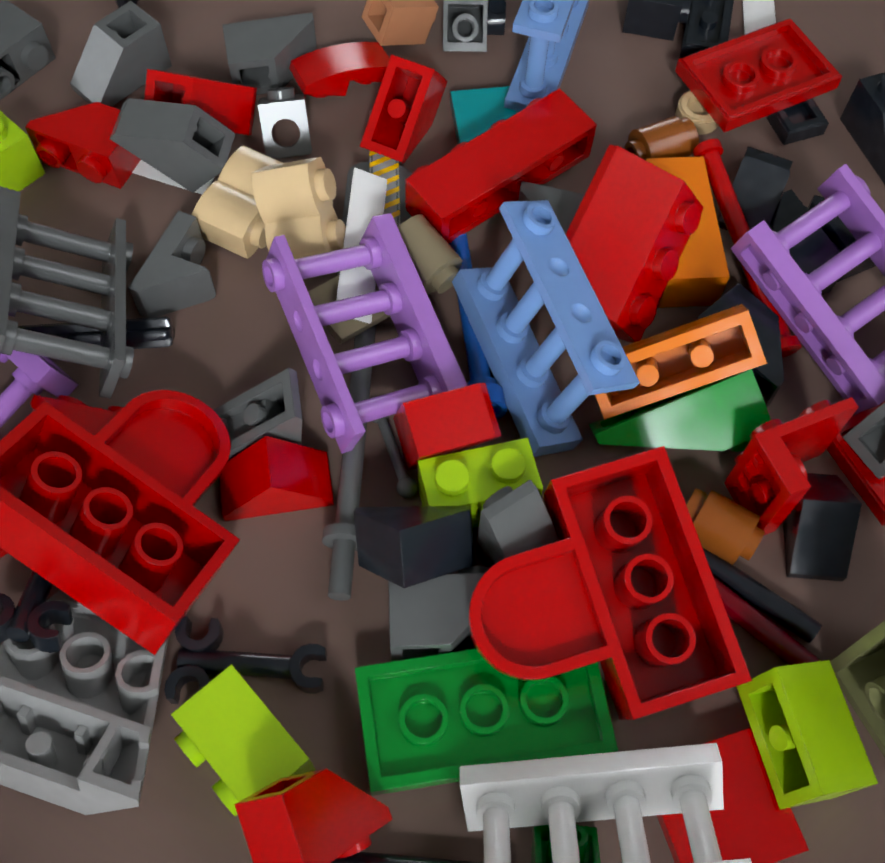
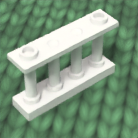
[460,743,752,863]

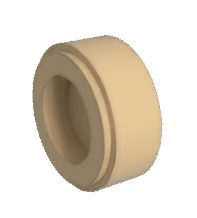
[675,91,718,135]

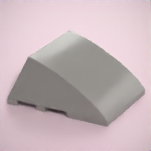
[0,590,169,815]

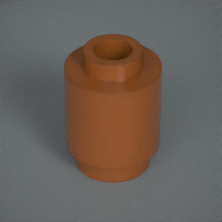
[624,116,699,160]
[686,488,765,565]

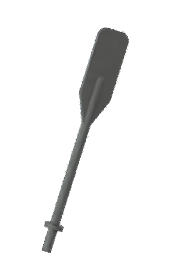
[322,162,412,601]

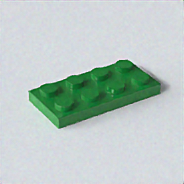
[355,648,618,796]

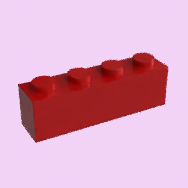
[405,88,597,244]

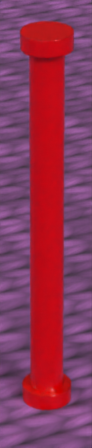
[692,138,802,358]

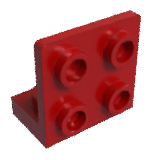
[724,397,859,535]

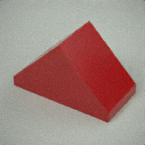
[393,383,501,470]
[219,436,334,521]

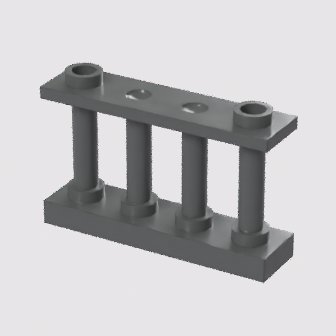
[0,186,134,399]

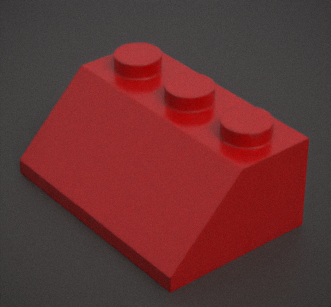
[566,144,704,343]

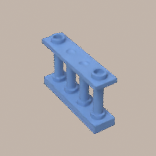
[504,0,589,111]
[452,200,640,457]

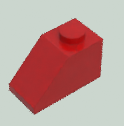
[360,54,448,163]

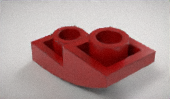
[289,42,390,98]

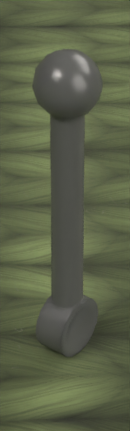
[372,416,418,498]

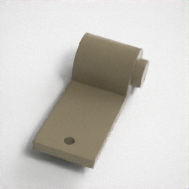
[308,214,463,345]

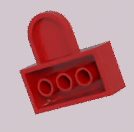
[0,390,240,655]
[468,446,752,720]

